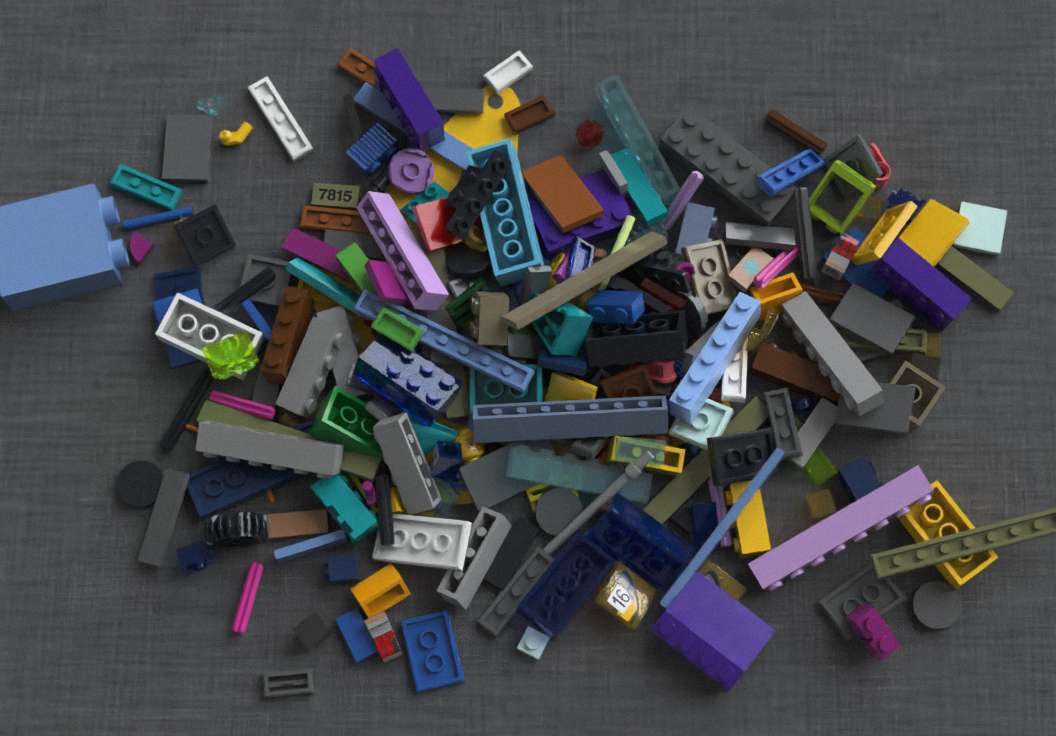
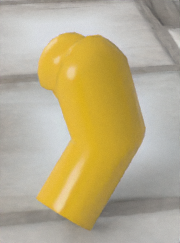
[219,121,253,146]

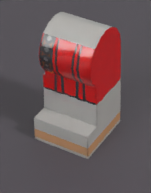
[821,233,859,281]
[364,612,403,663]

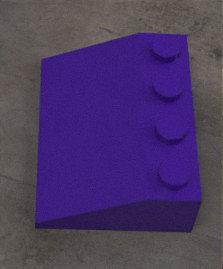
[527,170,633,260]
[651,570,776,691]

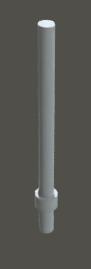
[543,451,654,555]

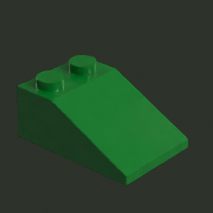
[309,386,383,458]

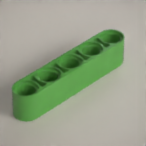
[335,242,405,308]

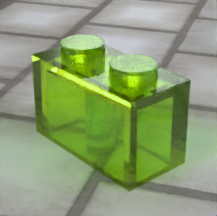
[202,331,259,380]

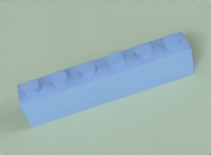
[669,292,761,424]

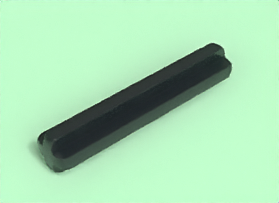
[215,267,276,315]
[375,474,395,546]

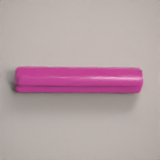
[753,244,800,289]
[209,391,275,420]
[232,562,263,634]

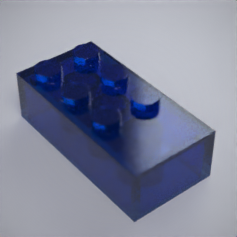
[353,334,463,428]
[517,531,617,641]

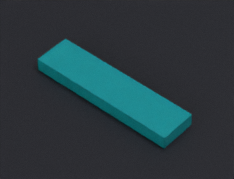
[611,148,669,225]
[286,257,365,318]

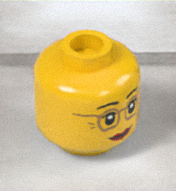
[450,428,485,465]

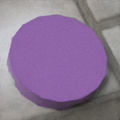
[388,148,434,194]

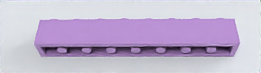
[748,465,934,592]

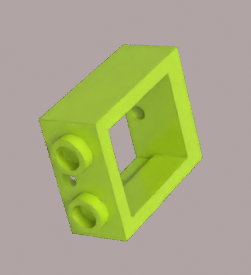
[809,160,877,234]

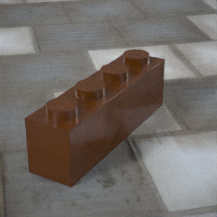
[260,286,315,385]
[749,342,840,407]

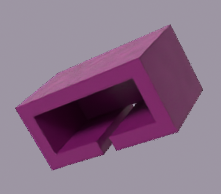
[845,603,901,661]

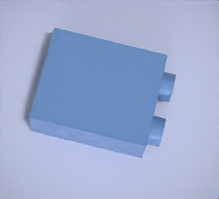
[0,183,129,311]

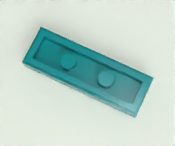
[110,164,183,211]

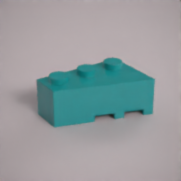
[529,293,593,356]
[310,472,379,547]

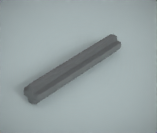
[794,187,817,280]

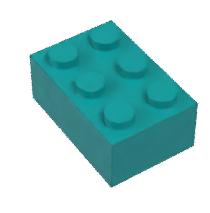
[470,364,544,413]

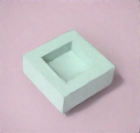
[517,626,550,660]

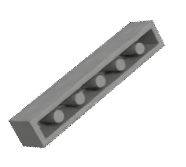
[781,291,884,417]
[195,421,344,479]

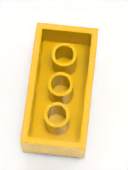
[896,480,999,590]

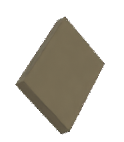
[681,239,737,315]

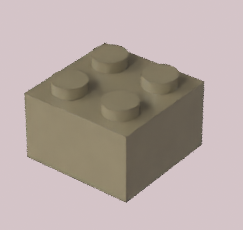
[469,291,509,346]

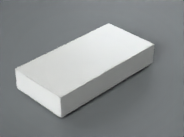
[483,51,533,95]

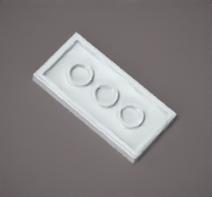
[372,514,472,571]

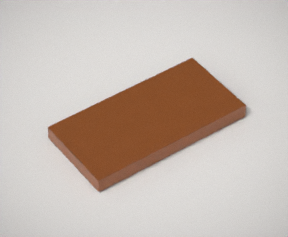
[521,155,604,233]

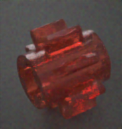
[575,119,605,149]

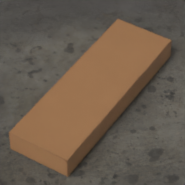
[265,509,329,540]

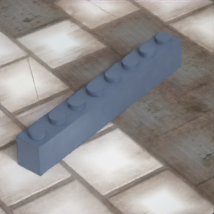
[473,396,668,443]

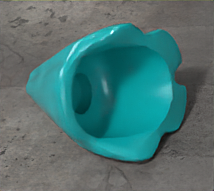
[402,409,458,455]

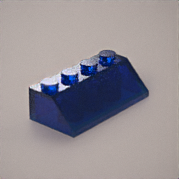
[584,492,696,594]

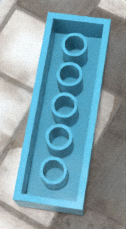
[466,138,544,286]

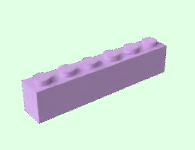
[356,191,449,311]

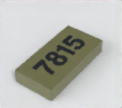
[311,183,360,211]

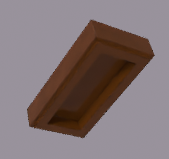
[504,95,555,135]

